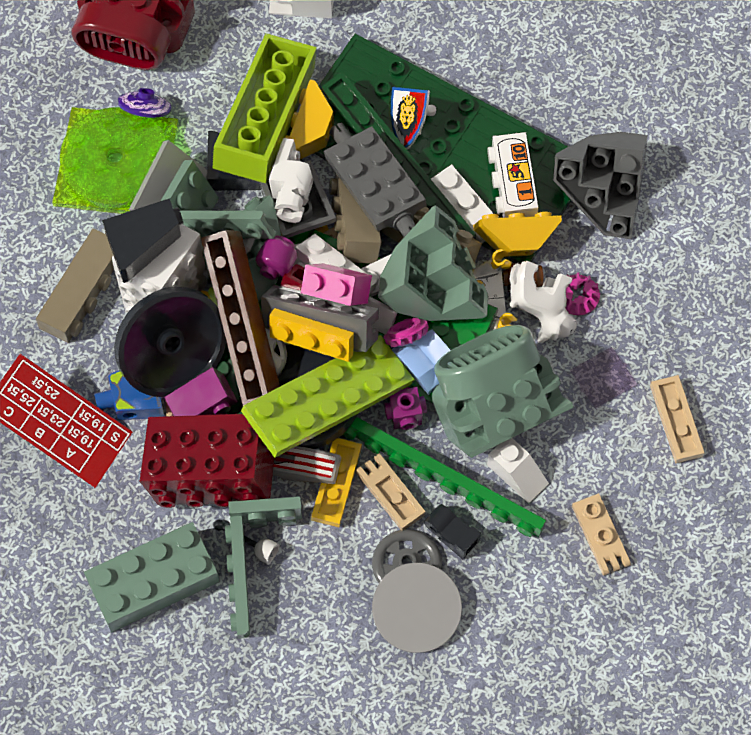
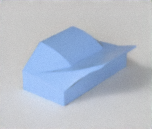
[392,330,450,395]

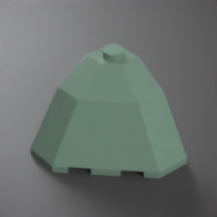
[378,205,488,321]

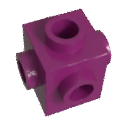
[384,387,427,430]

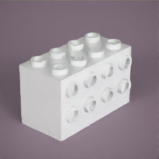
[112,224,208,313]

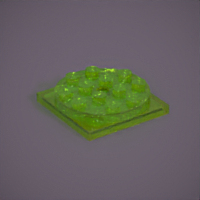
[52,107,179,214]

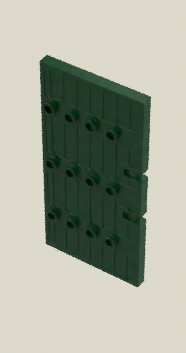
[287,33,571,264]

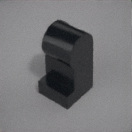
[423,504,481,560]

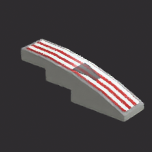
[273,446,342,484]

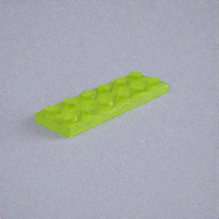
[241,335,414,458]

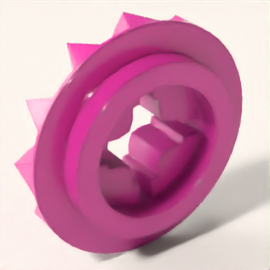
[565,272,601,315]
[384,318,429,347]

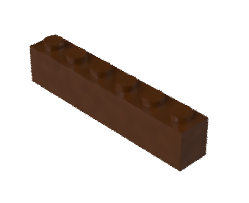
[201,230,280,406]

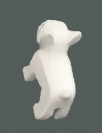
[510,261,577,343]

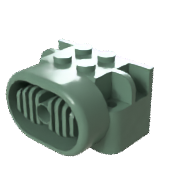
[432,325,574,458]

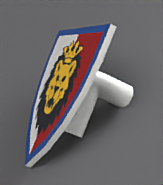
[391,87,436,150]

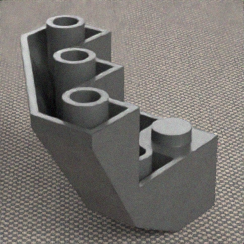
[553,132,648,239]

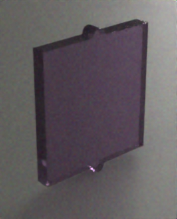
[570,347,637,408]

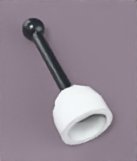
[213,519,280,565]

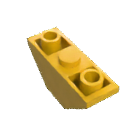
[285,80,334,160]
[473,212,562,257]

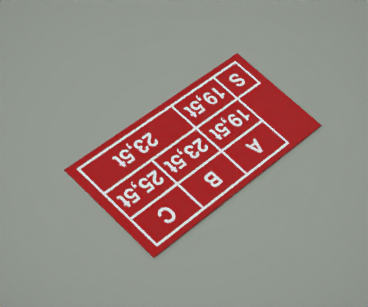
[0,354,133,488]

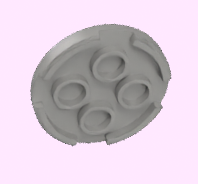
[372,563,462,653]

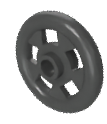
[372,529,442,583]

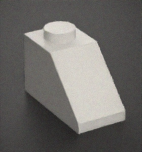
[487,438,549,504]

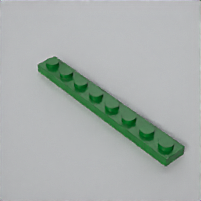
[342,417,546,538]

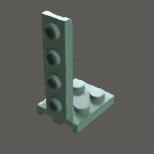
[161,160,276,239]
[225,497,302,639]

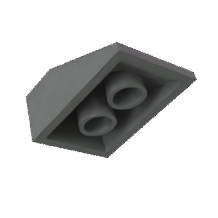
[259,160,337,238]

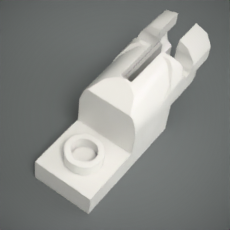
[269,138,313,223]

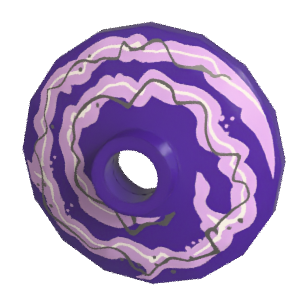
[118,88,172,118]

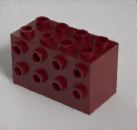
[139,414,275,508]

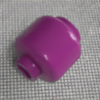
[255,235,298,280]

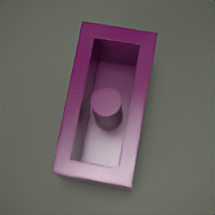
[164,367,238,416]

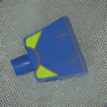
[95,370,164,420]

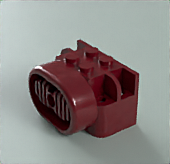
[71,0,195,70]

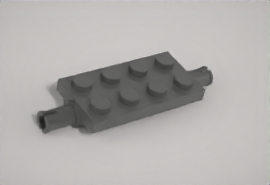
[324,123,427,237]

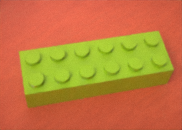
[213,33,317,183]

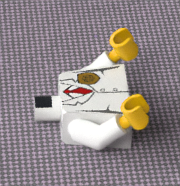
[472,249,517,332]

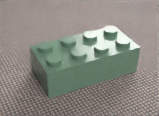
[84,522,219,633]

